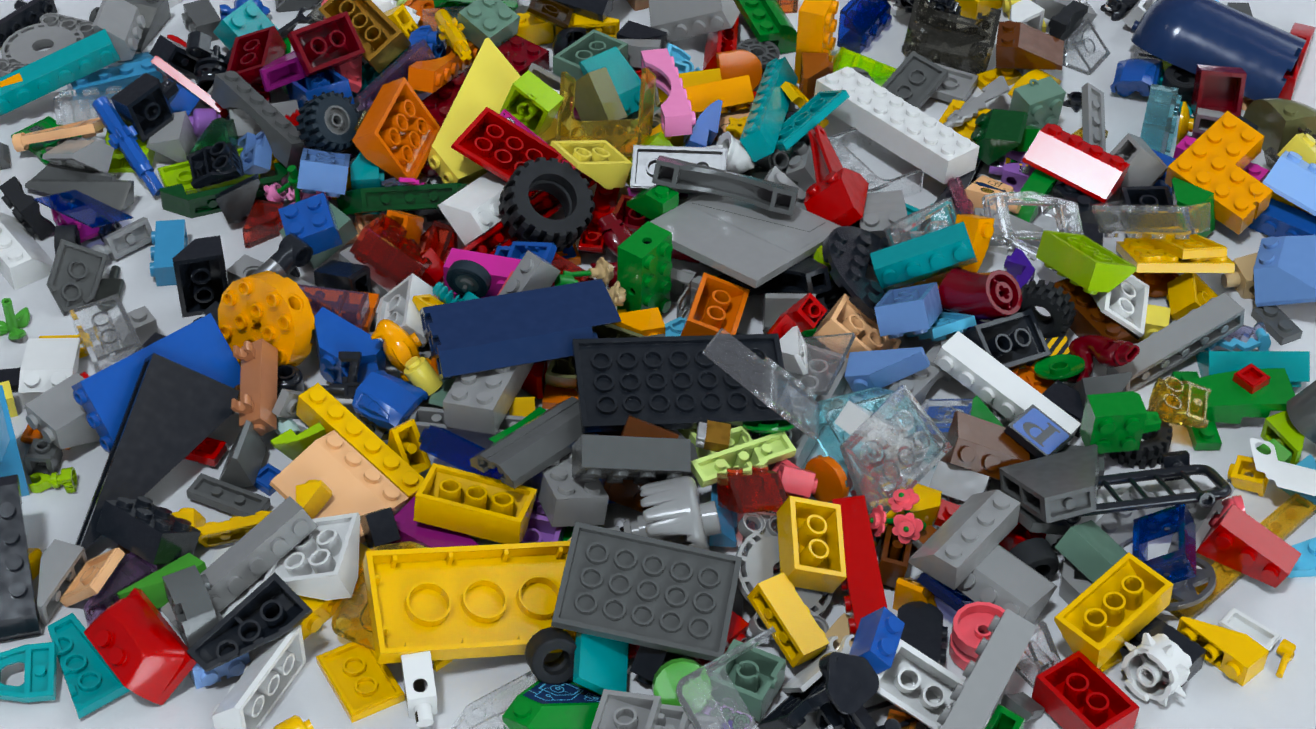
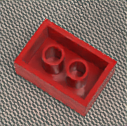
[1032,651,1140,729]

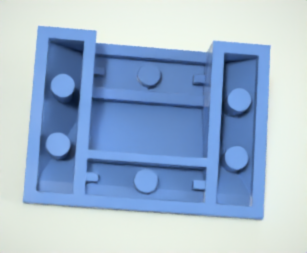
[1253,235,1316,307]

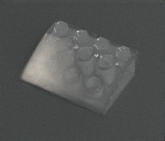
[839,384,952,514]

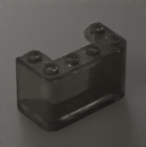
[902,0,1001,75]

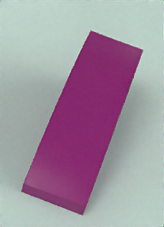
[259,51,305,92]

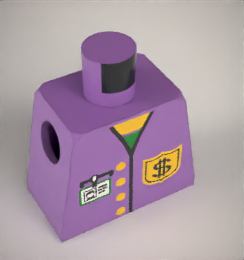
[989,151,1036,193]

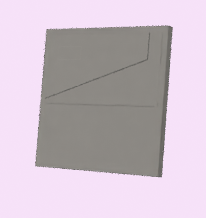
[642,194,841,288]

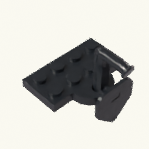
[757,652,901,729]

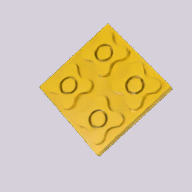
[1116,238,1235,273]

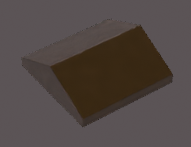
[526,0,574,29]

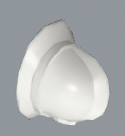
[716,131,755,174]

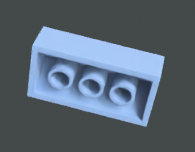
[1263,151,1316,216]

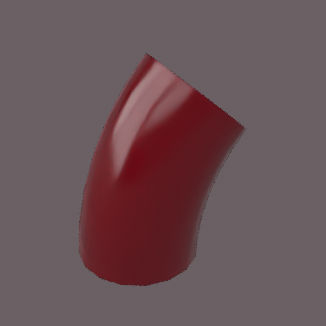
[938,267,1022,320]

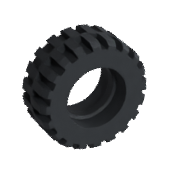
[499,157,595,252]

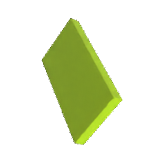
[157,148,260,195]

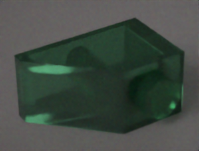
[189,118,239,154]

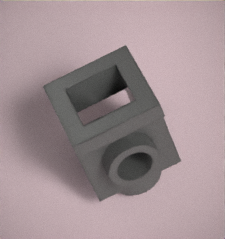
[24,437,63,476]

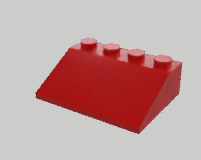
[451,107,564,197]

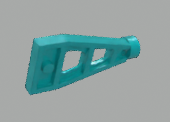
[0,642,57,703]

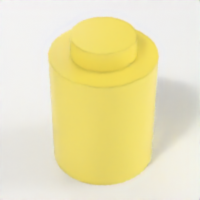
[404,356,443,396]

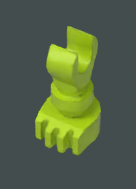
[28,467,78,493]

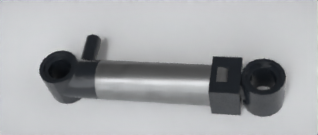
[193,234,313,325]

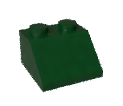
[971,109,1028,165]

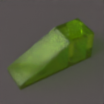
[833,47,896,80]

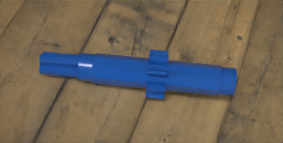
[92,96,164,196]

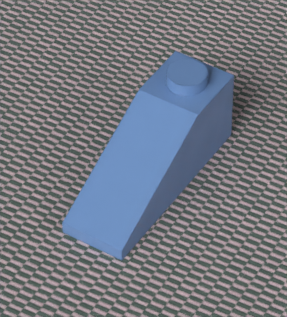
[844,347,930,392]

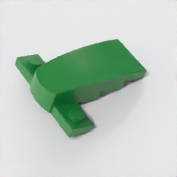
[1170,368,1295,451]

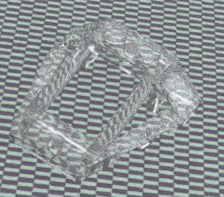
[982,191,1084,272]

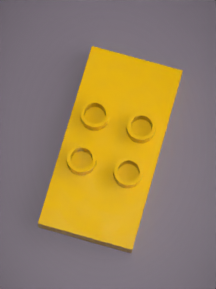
[363,541,576,664]

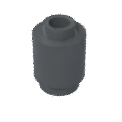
[757,149,789,171]

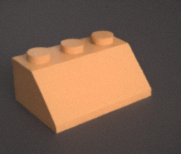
[813,293,902,358]

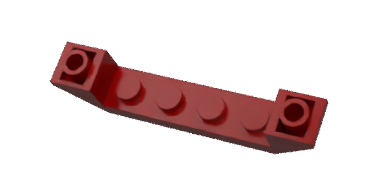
[578,183,620,255]
[767,293,827,340]

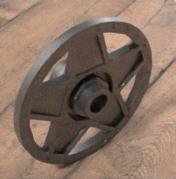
[1146,555,1216,611]

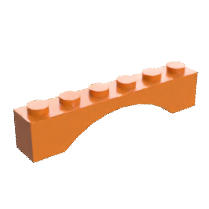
[408,38,480,93]

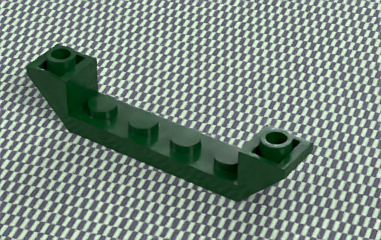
[159,162,299,218]
[337,183,469,216]

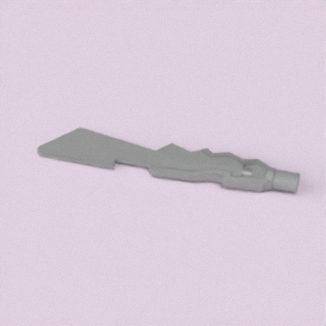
[943,76,1010,128]

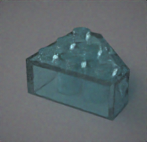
[1140,84,1182,154]

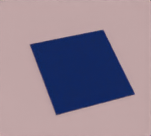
[33,190,133,228]

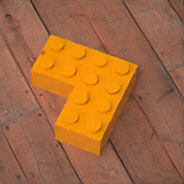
[1165,111,1273,235]

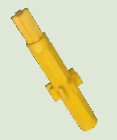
[434,9,472,61]

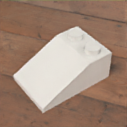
[1091,275,1150,337]
[18,338,80,408]

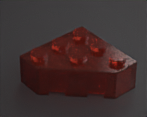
[349,213,432,286]

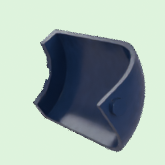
[1130,0,1307,101]

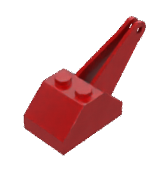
[804,125,869,226]

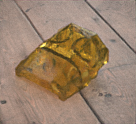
[1148,376,1211,428]

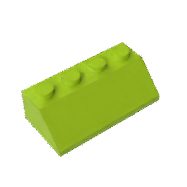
[1036,230,1137,295]

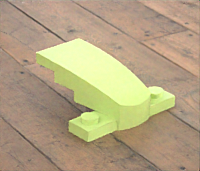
[677,426,796,489]

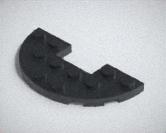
[822,226,893,321]

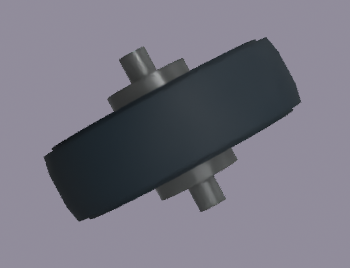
[446,260,492,298]

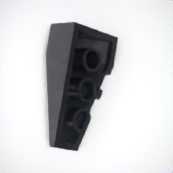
[187,572,313,672]

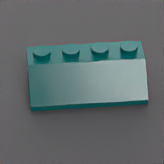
[870,221,977,293]
[1196,351,1310,387]

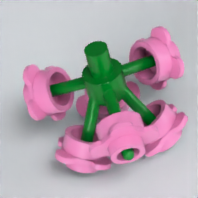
[264,165,332,206]

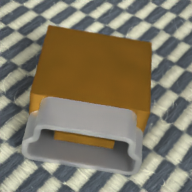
[695,420,731,452]

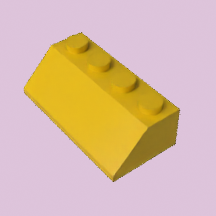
[413,463,537,544]
[1054,552,1174,669]

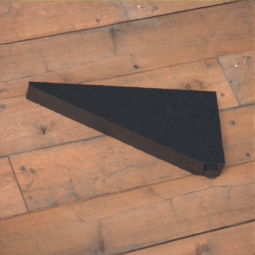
[75,353,240,550]

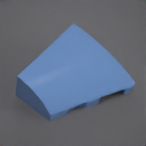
[238,130,272,175]

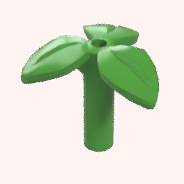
[0,298,30,340]

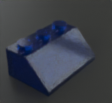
[837,0,892,54]

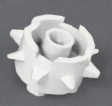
[1121,633,1192,706]

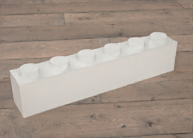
[934,331,1081,436]

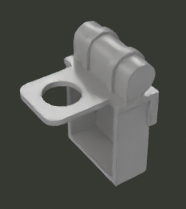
[670,268,702,318]

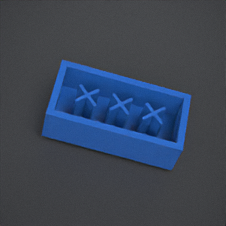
[286,69,355,109]

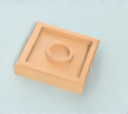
[60,547,125,607]

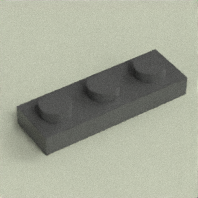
[186,473,271,517]

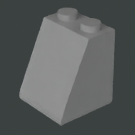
[25,373,100,449]

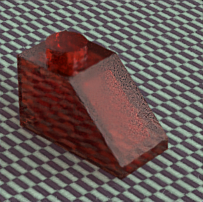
[242,200,284,248]

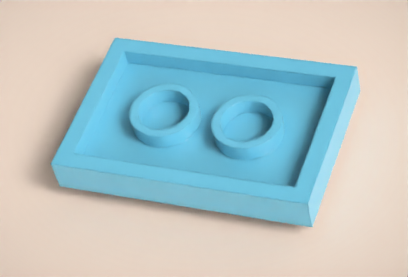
[903,311,976,341]

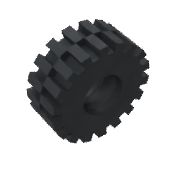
[1011,280,1076,339]
[1110,407,1173,469]

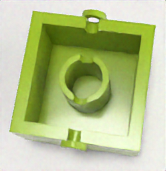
[500,70,564,136]

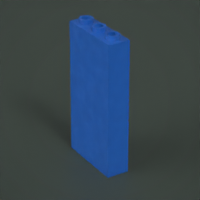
[71,313,241,453]

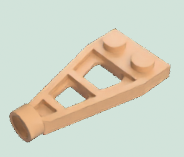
[12,117,105,152]

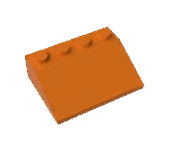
[352,77,441,185]

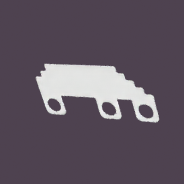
[1249,438,1316,496]

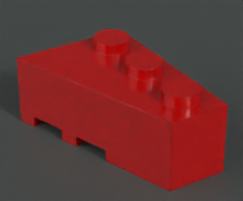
[1196,504,1301,588]

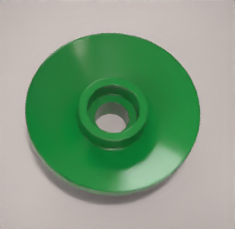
[1034,354,1085,382]
[742,422,795,438]

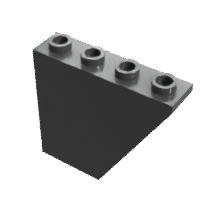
[999,444,1100,524]

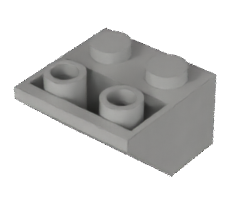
[1109,133,1168,190]

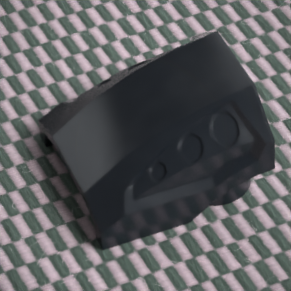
[186,141,245,189]

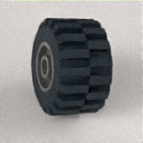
[296,92,361,152]

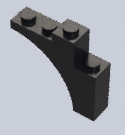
[717,257,832,296]

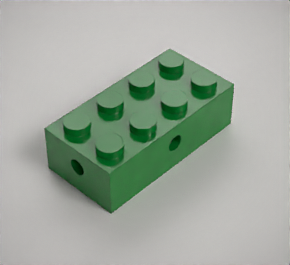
[617,221,673,315]

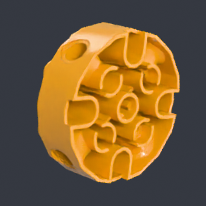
[218,271,315,367]

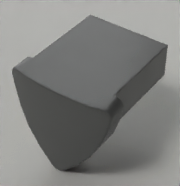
[1001,692,1045,724]

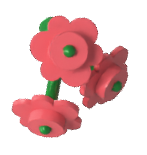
[869,488,926,544]

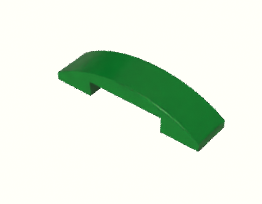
[1008,169,1061,223]

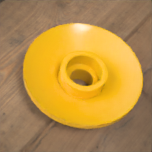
[1176,101,1195,146]

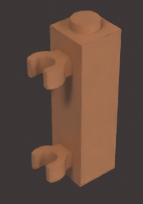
[231,338,278,436]

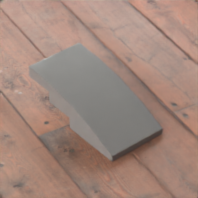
[591,689,721,729]

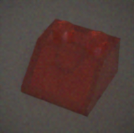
[717,465,788,514]

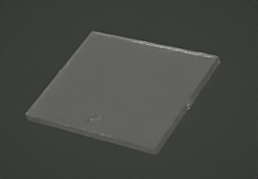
[785,333,856,398]

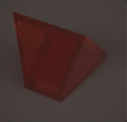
[418,220,458,264]

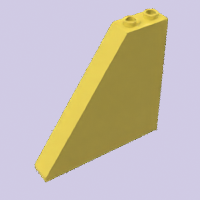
[427,37,567,184]

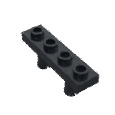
[0,0,57,48]

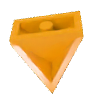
[892,577,938,611]

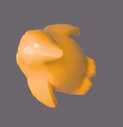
[371,319,432,382]

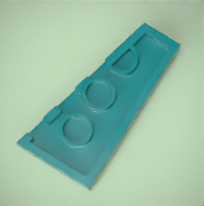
[47,613,131,719]

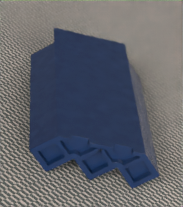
[419,279,621,381]

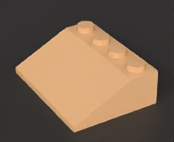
[269,430,409,543]

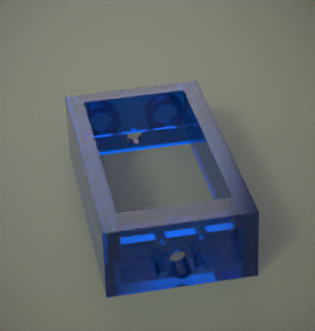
[419,425,504,480]
[1132,504,1196,584]

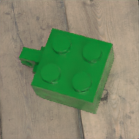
[1080,391,1162,454]

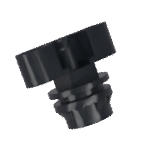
[186,31,233,92]

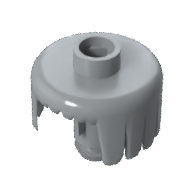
[623,476,721,550]

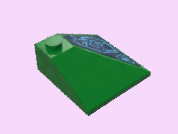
[502,680,602,729]

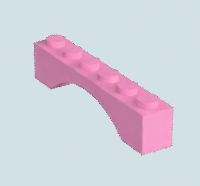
[641,48,696,137]

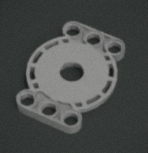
[0,13,95,77]
[736,511,834,640]

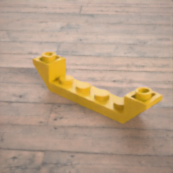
[172,480,332,548]

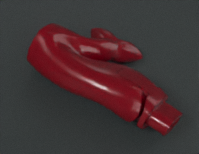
[591,213,633,288]
[1066,335,1140,383]

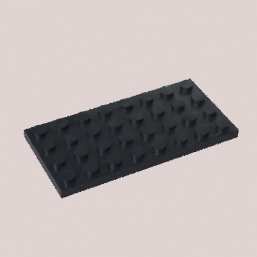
[572,334,794,432]

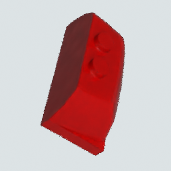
[84,588,197,705]

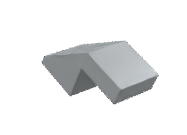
[1059,557,1093,605]

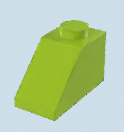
[1261,411,1305,465]

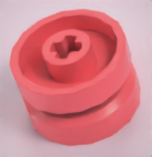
[949,601,1005,670]

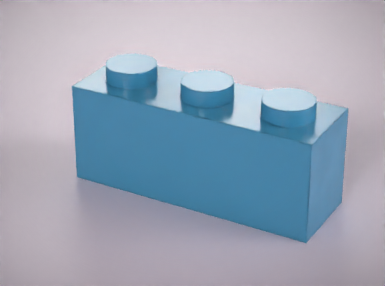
[150,219,188,286]

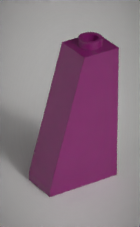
[393,496,478,549]

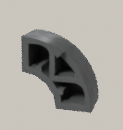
[162,565,223,649]

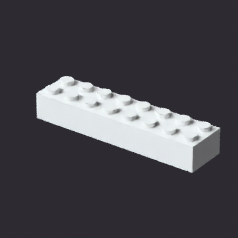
[814,66,980,184]

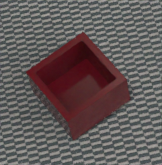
[1191,65,1247,117]

